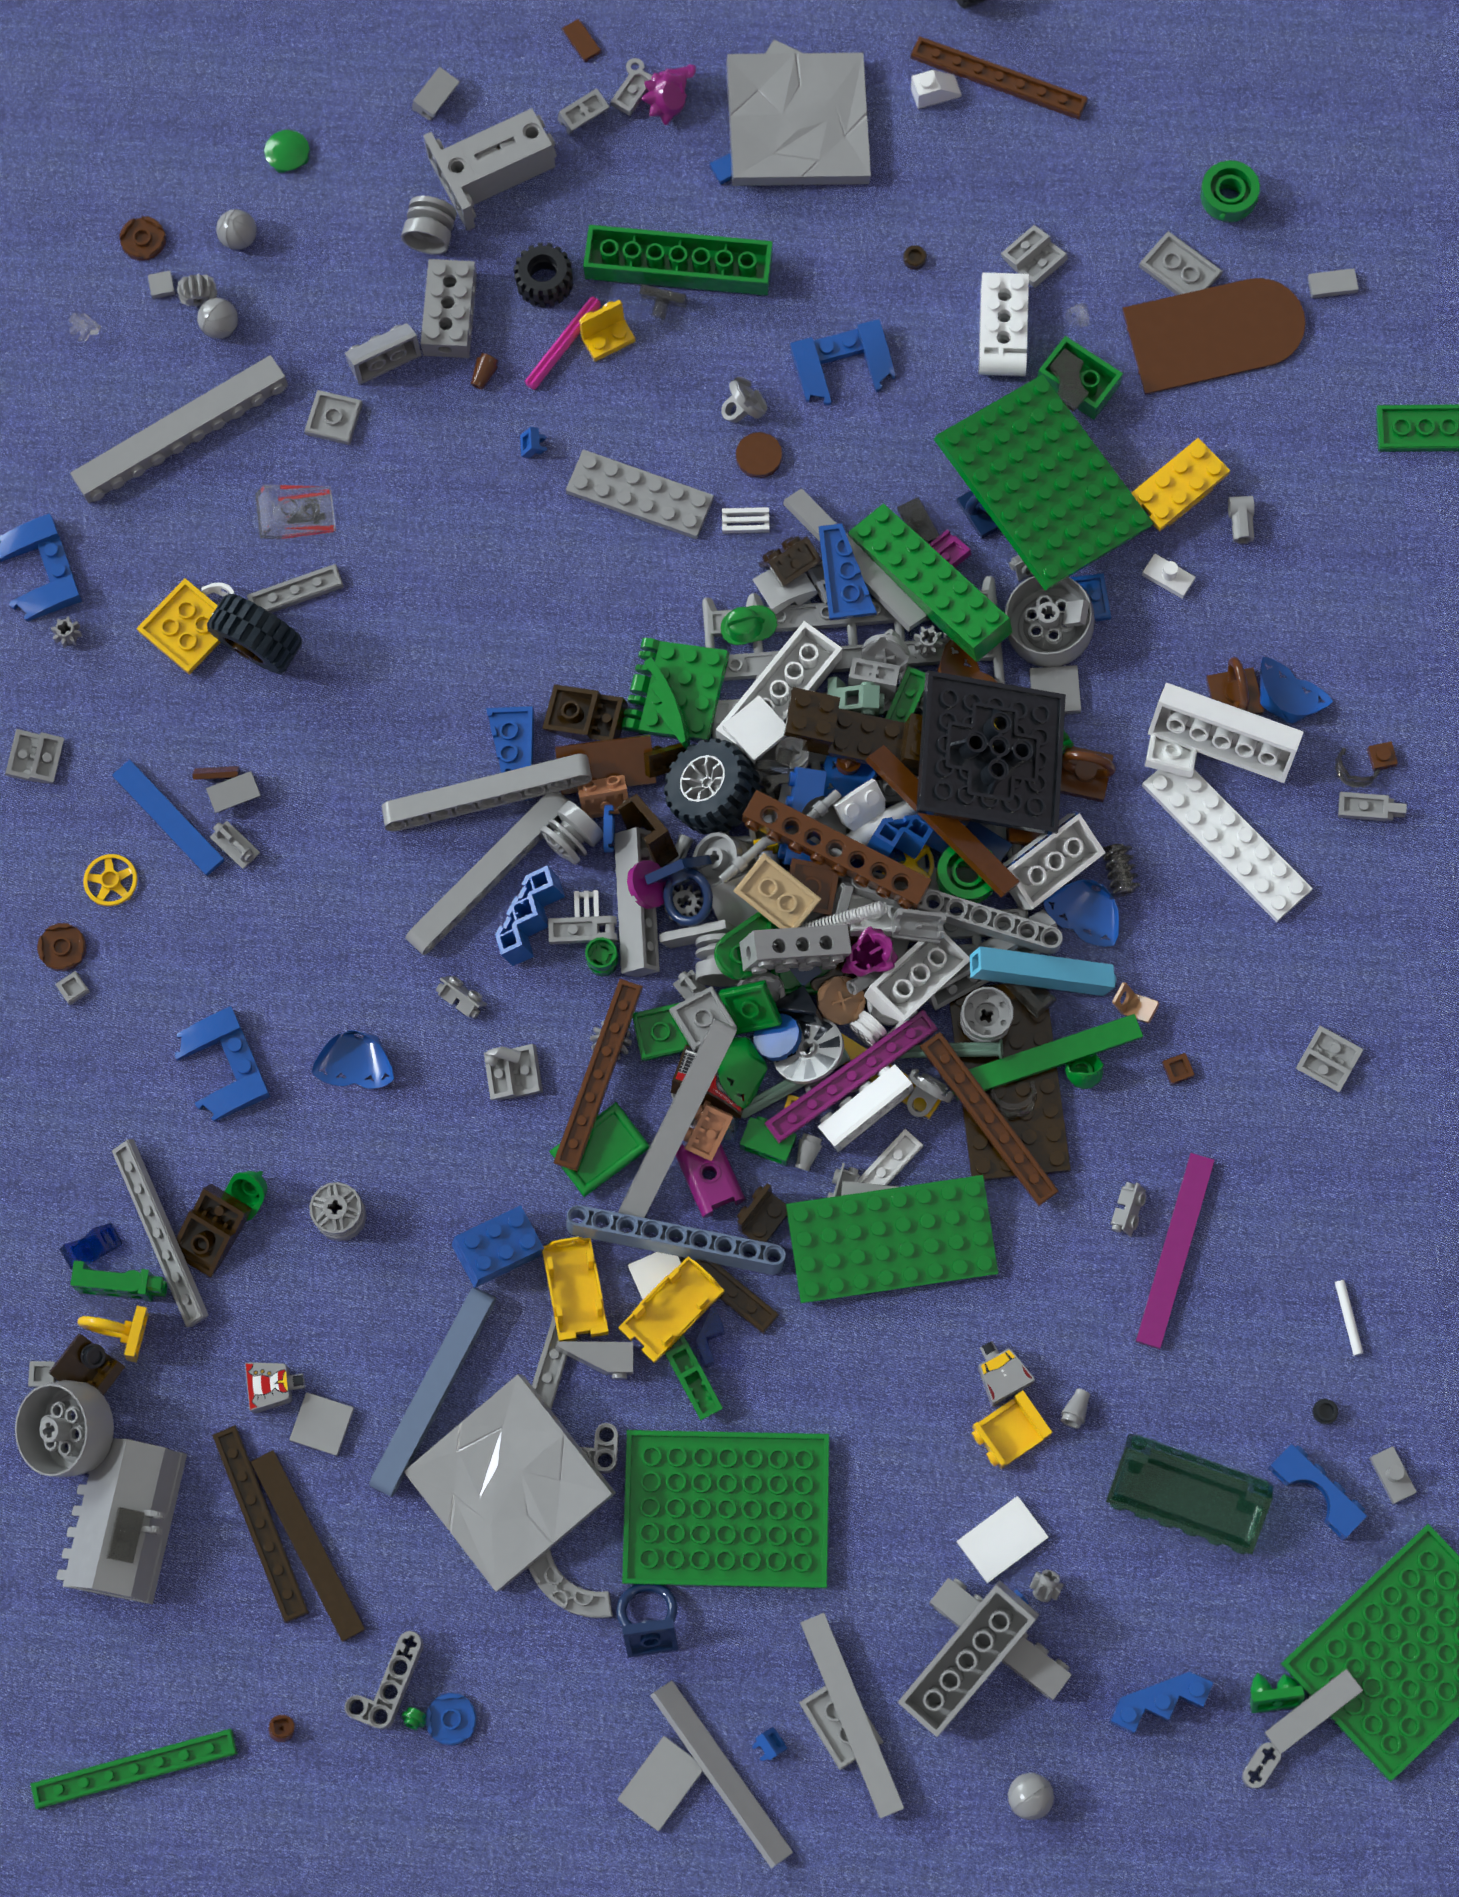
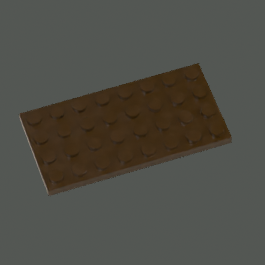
[949,983,1071,1181]

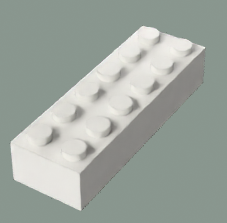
[716,621,842,765]
[1148,683,1303,783]

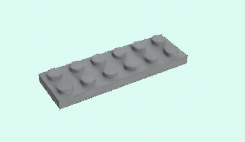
[566,449,714,540]

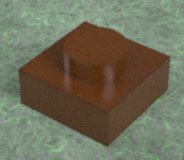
[1367,741,1398,771]

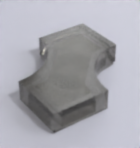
[1050,349,1088,412]

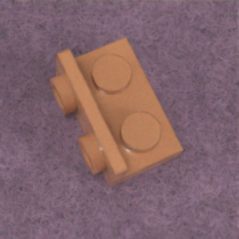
[577,775,628,819]
[683,1100,733,1161]

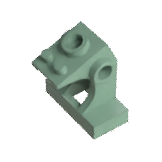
[828,677,884,717]

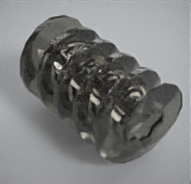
[1103,844,1141,898]

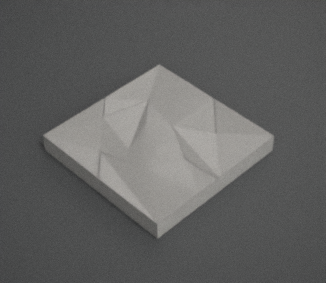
[726,53,871,186]
[404,1374,616,1592]

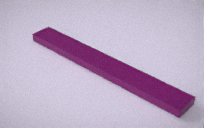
[764,1010,938,1144]
[1136,1153,1215,1350]

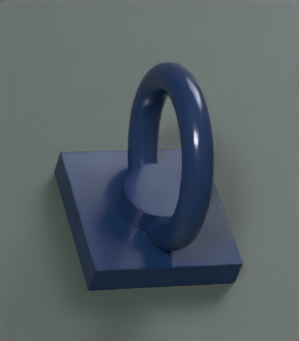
[956,490,999,539]
[645,855,713,926]
[616,1584,679,1657]

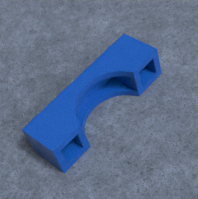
[778,767,827,865]
[1267,1444,1367,1541]

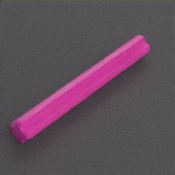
[525,296,601,390]

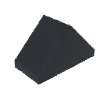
[775,986,825,1026]

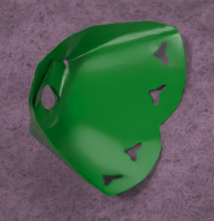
[717,1037,768,1109]

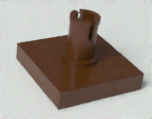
[789,858,839,915]

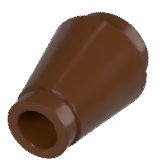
[470,353,498,390]

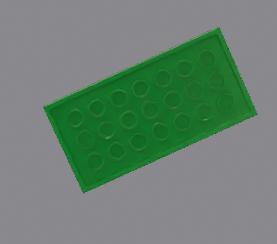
[786,1175,998,1303]

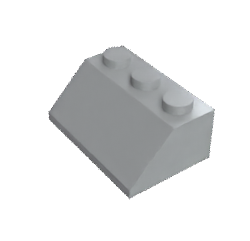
[345,323,422,385]

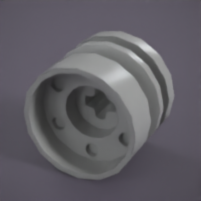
[401,196,457,254]
[540,801,603,865]
[696,933,741,987]
[960,987,1013,1042]
[309,1182,367,1241]

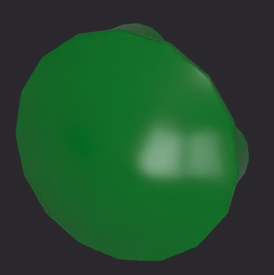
[264,130,309,173]

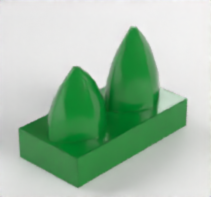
[1250,1673,1304,1713]

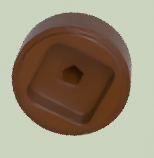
[836,758,861,775]
[269,1715,295,1742]

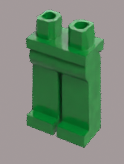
[70,1261,168,1302]

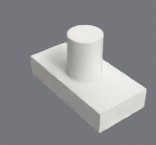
[1142,554,1195,599]

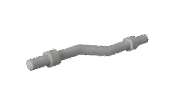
[718,789,842,884]

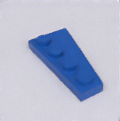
[818,523,877,621]
[486,706,534,801]

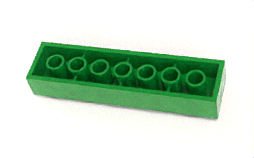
[583,225,773,296]
[848,503,1012,662]

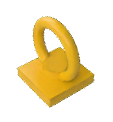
[77,1306,149,1363]

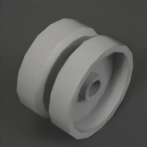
[693,832,755,885]

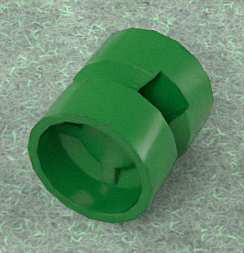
[585,937,619,977]

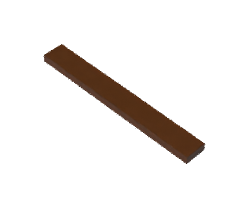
[910,36,1088,120]
[866,745,1020,898]
[553,979,643,1172]
[920,1032,1059,1207]

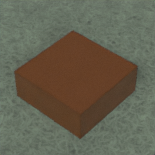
[1162,1053,1195,1085]

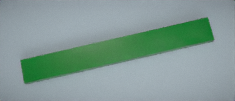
[954,1014,1143,1101]
[30,1729,238,1809]

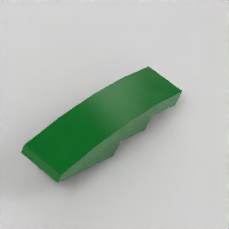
[644,657,690,750]
[665,1335,723,1421]

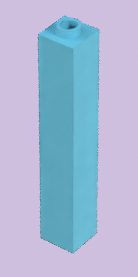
[969,946,1116,996]

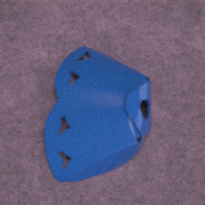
[1260,657,1333,724]
[823,756,878,798]
[1043,879,1119,947]
[311,1030,394,1089]

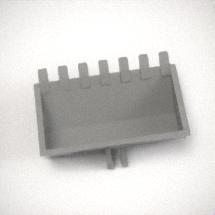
[56,1438,187,1605]

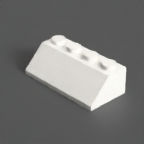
[864,933,970,1023]
[818,1065,914,1152]

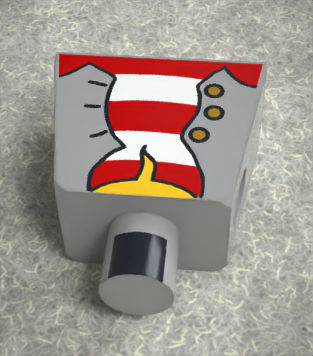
[245,1362,305,1414]

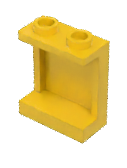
[971,1391,1052,1469]

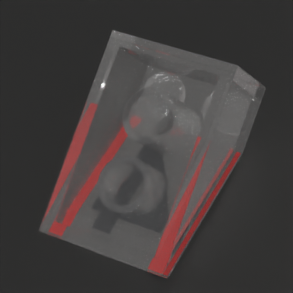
[255,484,336,539]

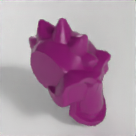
[642,64,696,126]
[842,926,898,977]

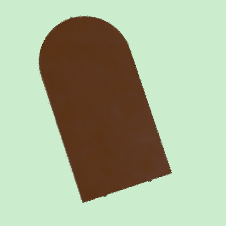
[1122,278,1305,395]

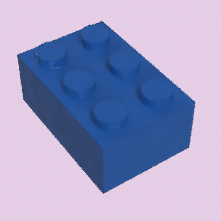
[451,1205,544,1288]

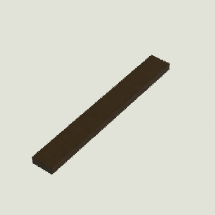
[212,1425,309,1623]
[251,1450,366,1642]

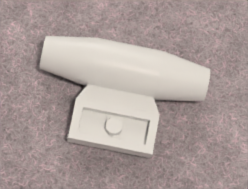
[829,779,917,862]

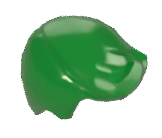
[1065,1054,1104,1089]

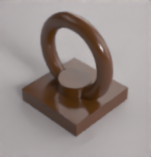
[1206,657,1264,715]
[1060,746,1116,802]

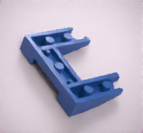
[790,319,896,405]
[0,513,83,621]
[175,1006,271,1122]

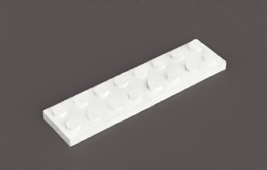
[1142,769,1313,922]

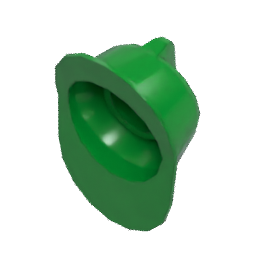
[720,605,777,645]
[225,1171,268,1221]

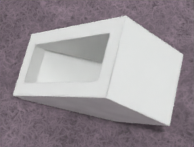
[911,70,961,109]

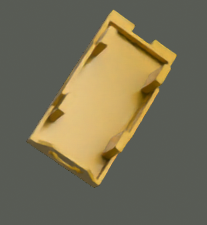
[1132,438,1230,532]
[542,1237,609,1341]
[618,1256,725,1364]

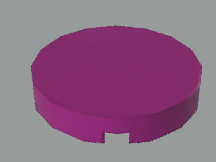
[627,860,666,909]

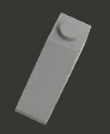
[556,1341,633,1380]

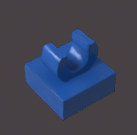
[520,426,547,458]
[752,1727,788,1761]

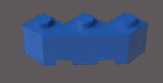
[867,814,965,859]
[495,865,565,966]
[1109,1671,1214,1734]

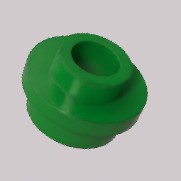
[401,1707,426,1730]

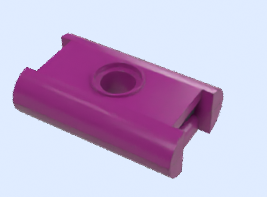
[675,1143,746,1218]

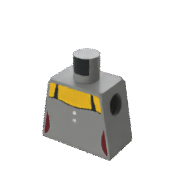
[978,1341,1035,1406]

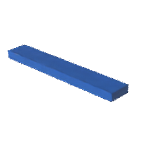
[112,759,225,876]

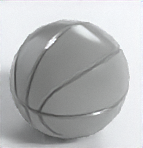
[216,209,257,250]
[197,298,238,339]
[1008,1773,1054,1820]

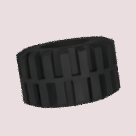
[514,243,573,308]

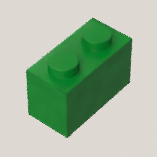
[740,1116,797,1166]

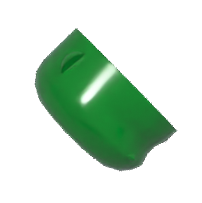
[1200,160,1260,222]
[936,847,993,903]

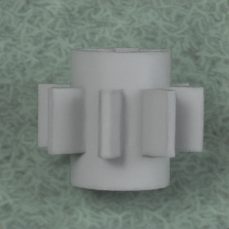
[51,616,82,648]
[914,626,943,656]
[1029,1570,1063,1602]

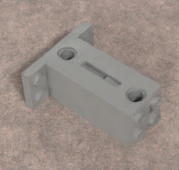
[423,108,557,231]

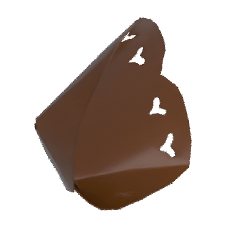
[938,640,998,683]

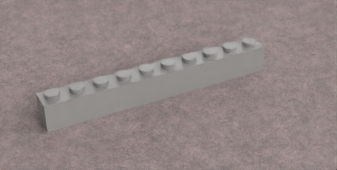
[70,355,288,504]

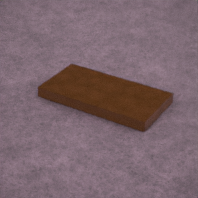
[555,735,656,795]

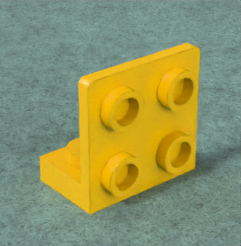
[579,300,636,362]

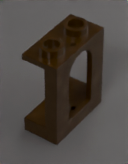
[617,794,679,868]

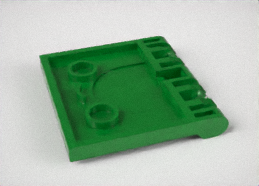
[621,638,730,741]

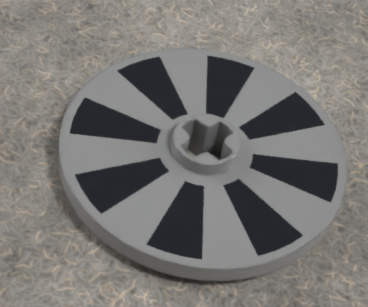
[774,1018,844,1084]

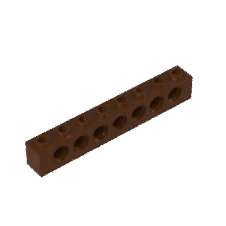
[742,790,931,910]

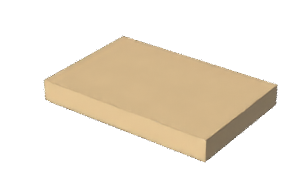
[733,853,821,929]

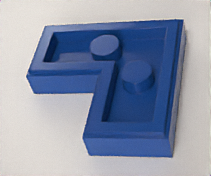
[1070,573,1111,622]

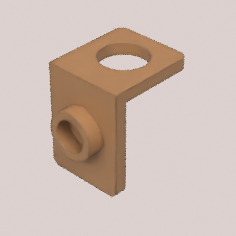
[1112,982,1160,1023]

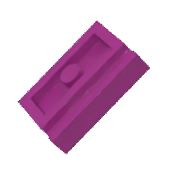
[929,529,971,568]

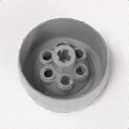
[1005,576,1095,667]
[15,1380,114,1478]

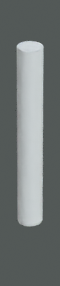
[1335,1280,1363,1356]

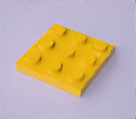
[136,578,220,675]

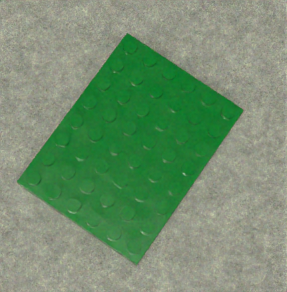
[933,374,1154,591]
[622,1430,829,1589]
[1280,1524,1459,1782]

